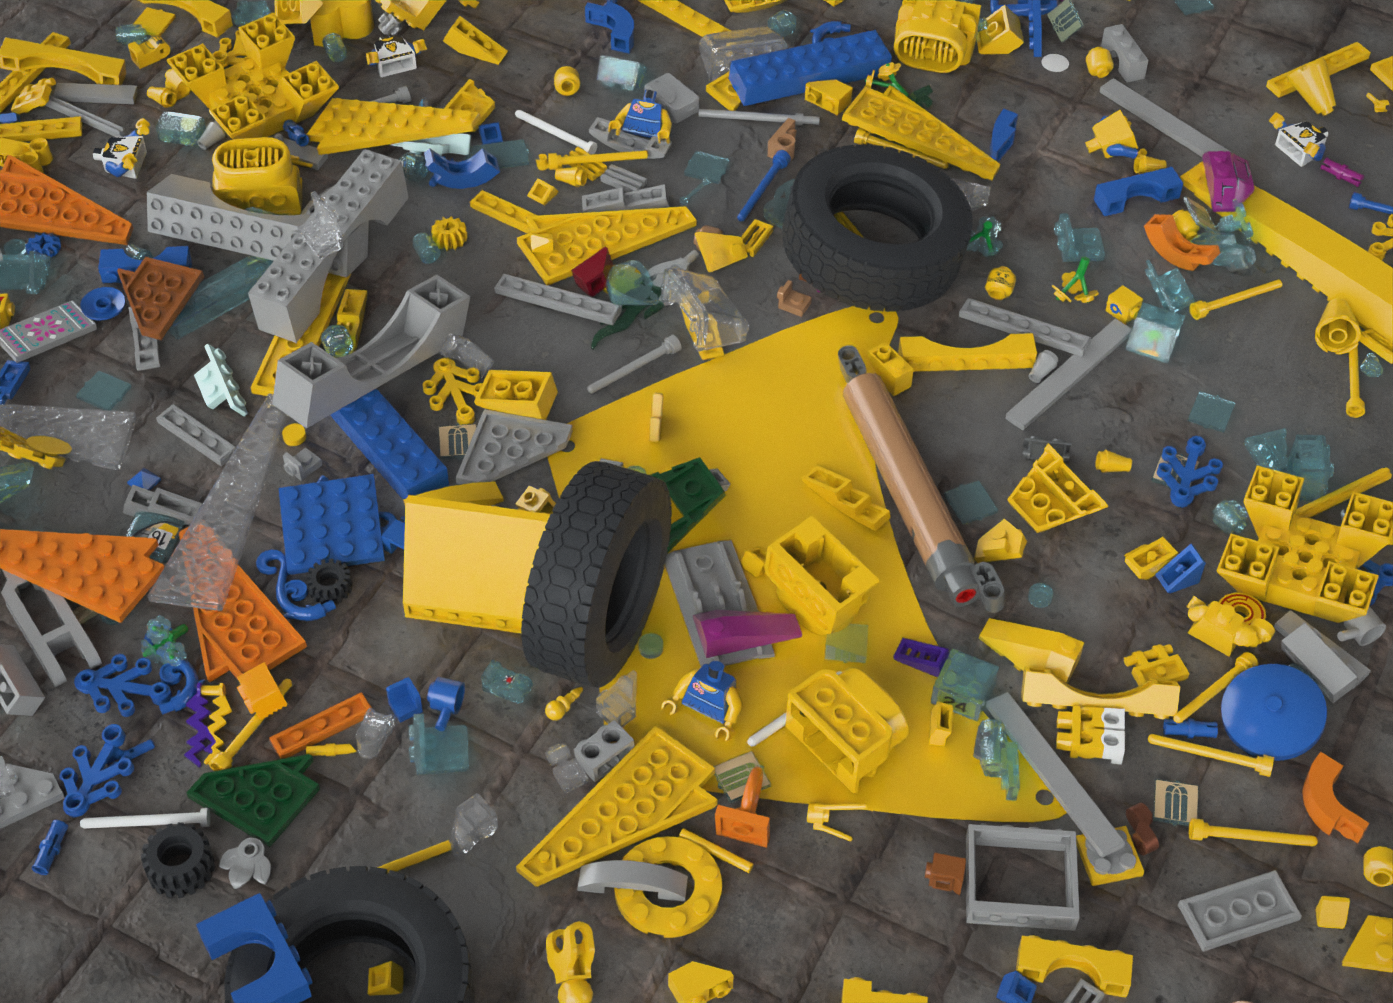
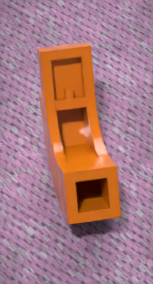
[1144,214,1221,271]
[1302,752,1370,843]

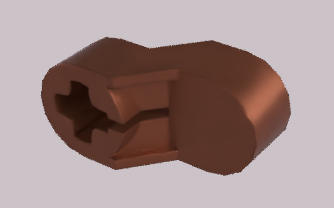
[1126,803,1159,856]

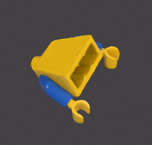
[1085,110,1147,159]

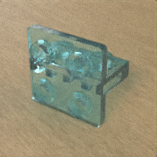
[1217,199,1254,244]

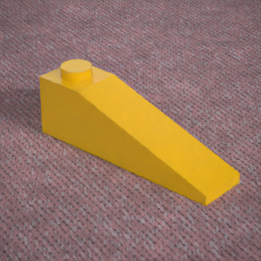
[979,618,1084,684]

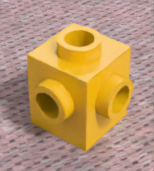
[515,486,556,514]

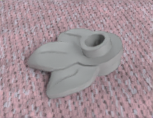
[219,838,271,889]

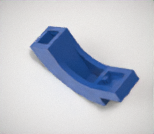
[585,2,634,54]
[424,148,500,189]

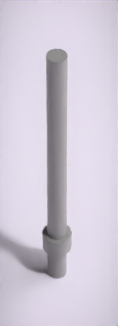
[699,109,820,126]

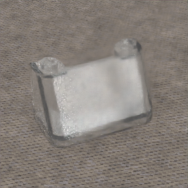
[699,26,788,81]
[660,267,749,352]

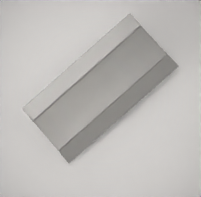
[664,540,775,667]

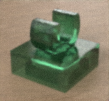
[908,85,933,108]

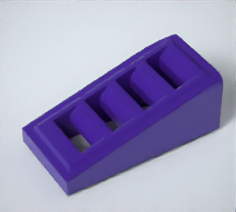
[893,638,951,678]

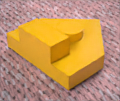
[974,519,1026,563]

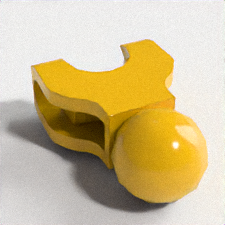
[546,921,595,1003]

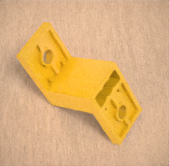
[375,0,480,31]

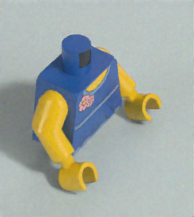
[608,89,672,144]
[661,661,742,742]

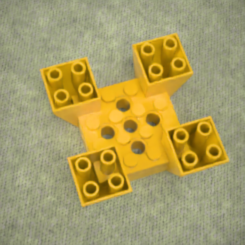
[167,12,339,139]
[1217,465,1393,623]

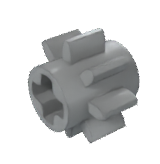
[378,12,402,36]

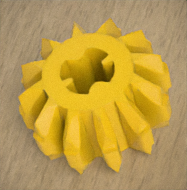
[431,216,468,251]

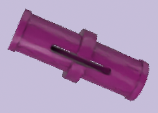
[1320,157,1364,187]

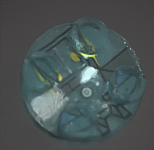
[232,0,270,27]

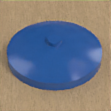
[1221,664,1327,761]

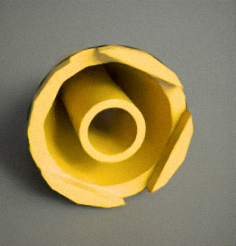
[1287,57,1336,116]
[1315,298,1361,355]

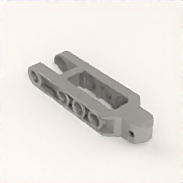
[1,569,102,687]

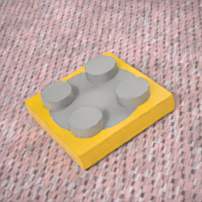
[1076,826,1144,886]

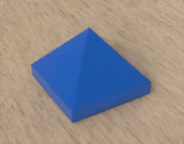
[127,468,161,491]

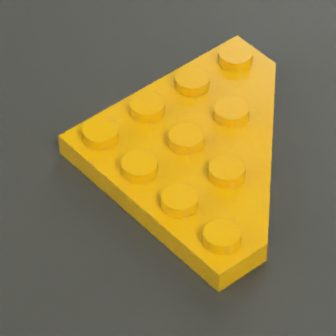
[0,426,66,469]

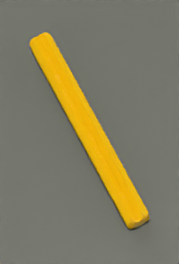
[1295,467,1392,518]

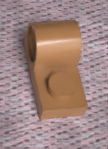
[768,118,797,161]

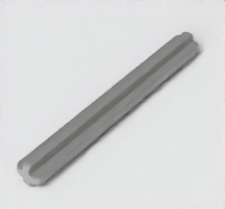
[45,95,126,137]

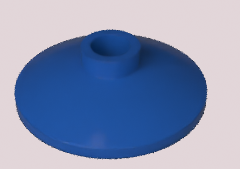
[80,287,126,320]

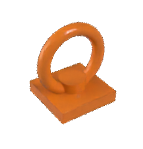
[715,766,770,848]

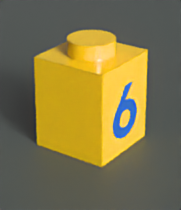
[1105,285,1143,325]

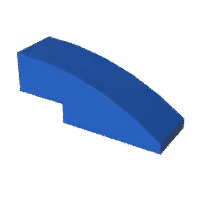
[990,109,1018,162]

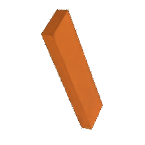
[269,692,374,759]

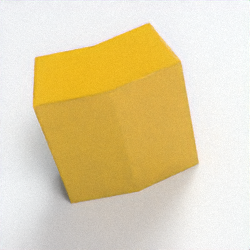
[929,701,953,746]

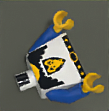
[366,34,427,77]
[1269,112,1328,167]
[93,118,150,178]

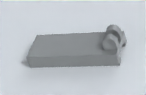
[274,133,328,170]

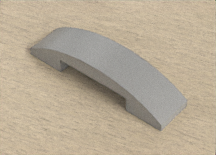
[589,117,672,159]
[129,307,160,371]
[577,860,688,901]

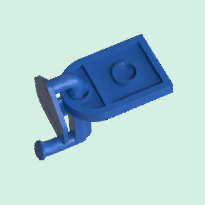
[990,0,1058,57]

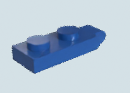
[0,360,31,405]

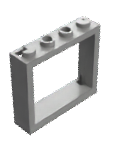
[966,823,1079,931]

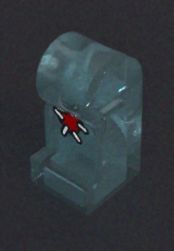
[481,660,533,703]

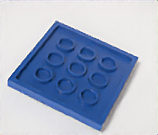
[279,474,385,575]

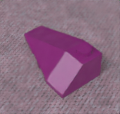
[693,610,802,658]

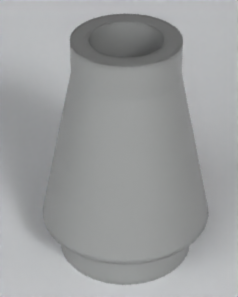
[197,120,226,150]
[1028,350,1058,383]

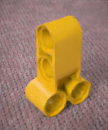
[0,138,53,173]

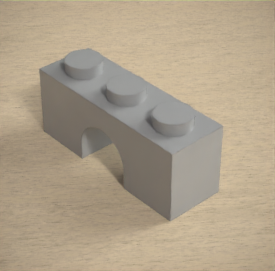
[1101,24,1148,83]

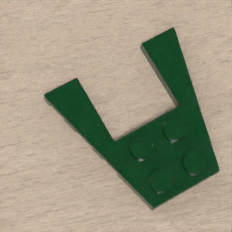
[650,457,726,554]

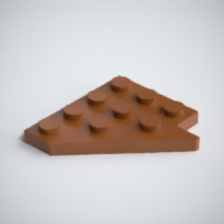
[117,257,205,340]

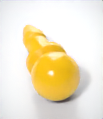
[545,687,583,721]

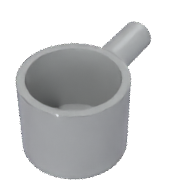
[1337,606,1386,646]

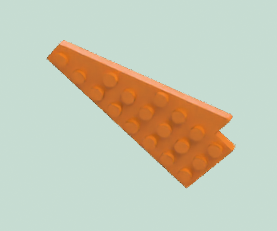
[0,155,133,245]
[179,521,307,683]
[0,529,165,623]

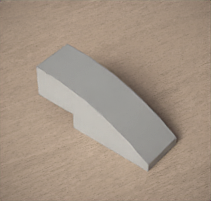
[123,485,203,525]

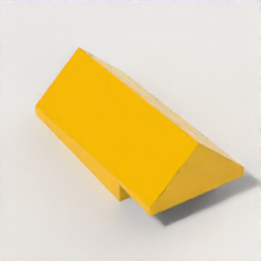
[275,0,323,24]

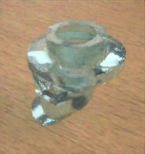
[1361,353,1383,377]

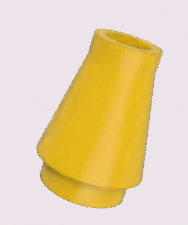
[147,86,177,108]
[1134,155,1166,174]
[555,167,587,188]
[1095,450,1132,473]

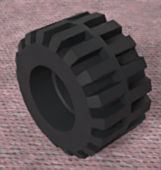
[141,822,215,898]

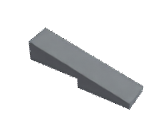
[582,184,670,213]

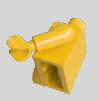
[1186,596,1275,657]

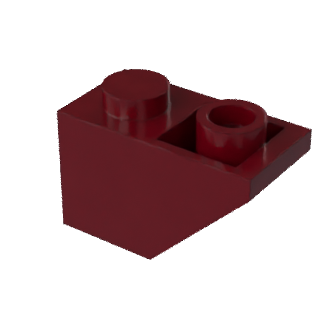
[571,246,613,297]

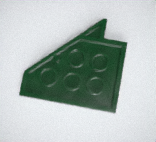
[186,754,320,847]

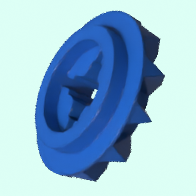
[25,232,61,260]

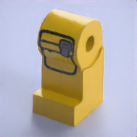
[128,35,170,69]

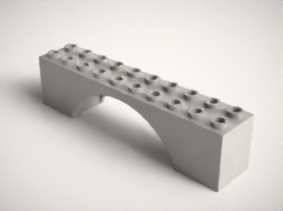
[248,149,409,343]
[147,174,369,277]
[272,275,470,428]

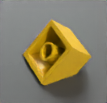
[977,5,1024,54]

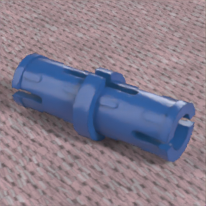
[283,119,309,147]
[1163,718,1218,739]
[32,820,68,875]

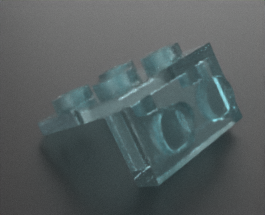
[1054,213,1105,262]
[1145,260,1196,314]
[409,714,469,775]

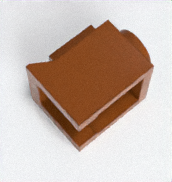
[924,853,966,895]

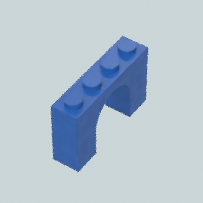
[196,893,313,1003]

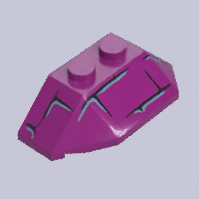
[1202,151,1254,212]

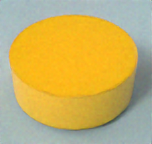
[282,423,306,446]

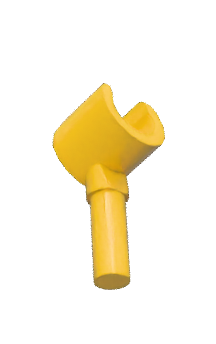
[1366,93,1389,112]
[536,154,562,171]

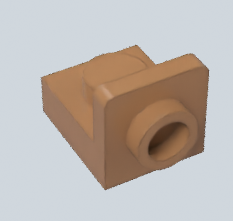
[777,280,812,317]

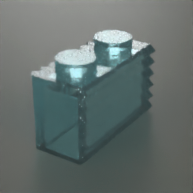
[156,111,206,147]

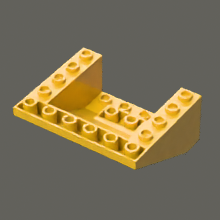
[403,495,550,634]

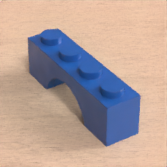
[1094,167,1183,216]
[98,246,192,283]

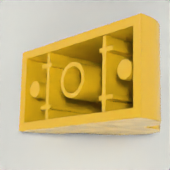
[310,0,374,47]

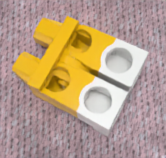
[1056,705,1125,764]

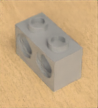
[574,720,635,782]

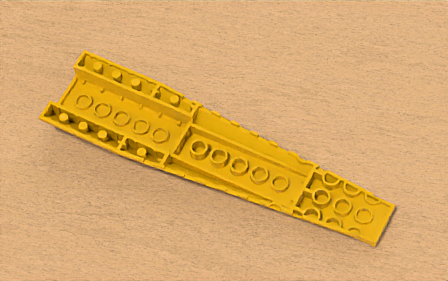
[1180,161,1393,344]

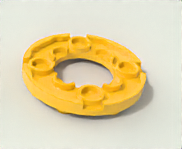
[614,836,722,938]

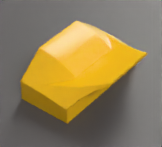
[1124,537,1178,580]

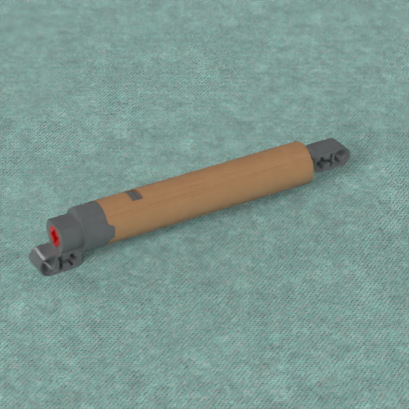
[838,345,1005,613]

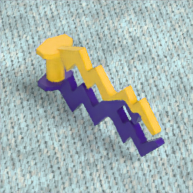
[184,683,232,768]

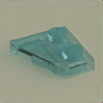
[1244,428,1288,473]
[0,462,34,503]

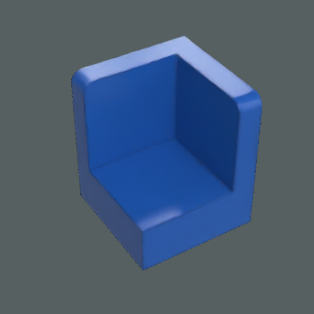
[381,520,405,554]
[386,677,423,723]

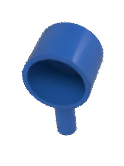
[427,677,465,731]

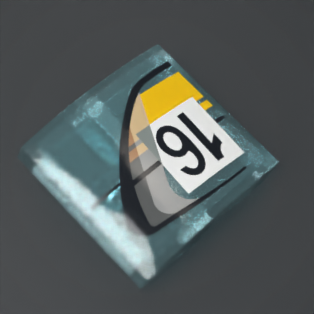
[125,511,185,563]

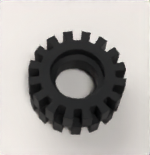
[306,559,352,605]

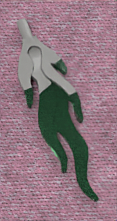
[591,250,699,350]

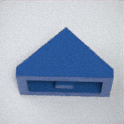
[1155,544,1206,593]

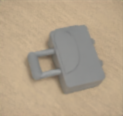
[644,73,699,124]

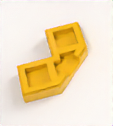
[649,392,664,442]

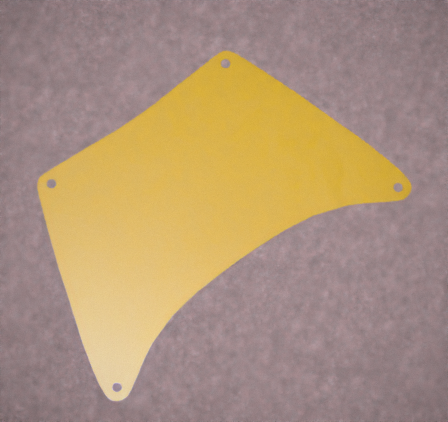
[547,305,1067,822]

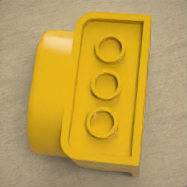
[894,0,981,73]
[212,137,303,215]
[764,515,880,636]
[786,667,909,795]

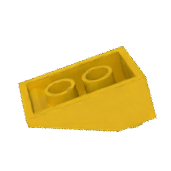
[474,370,558,420]

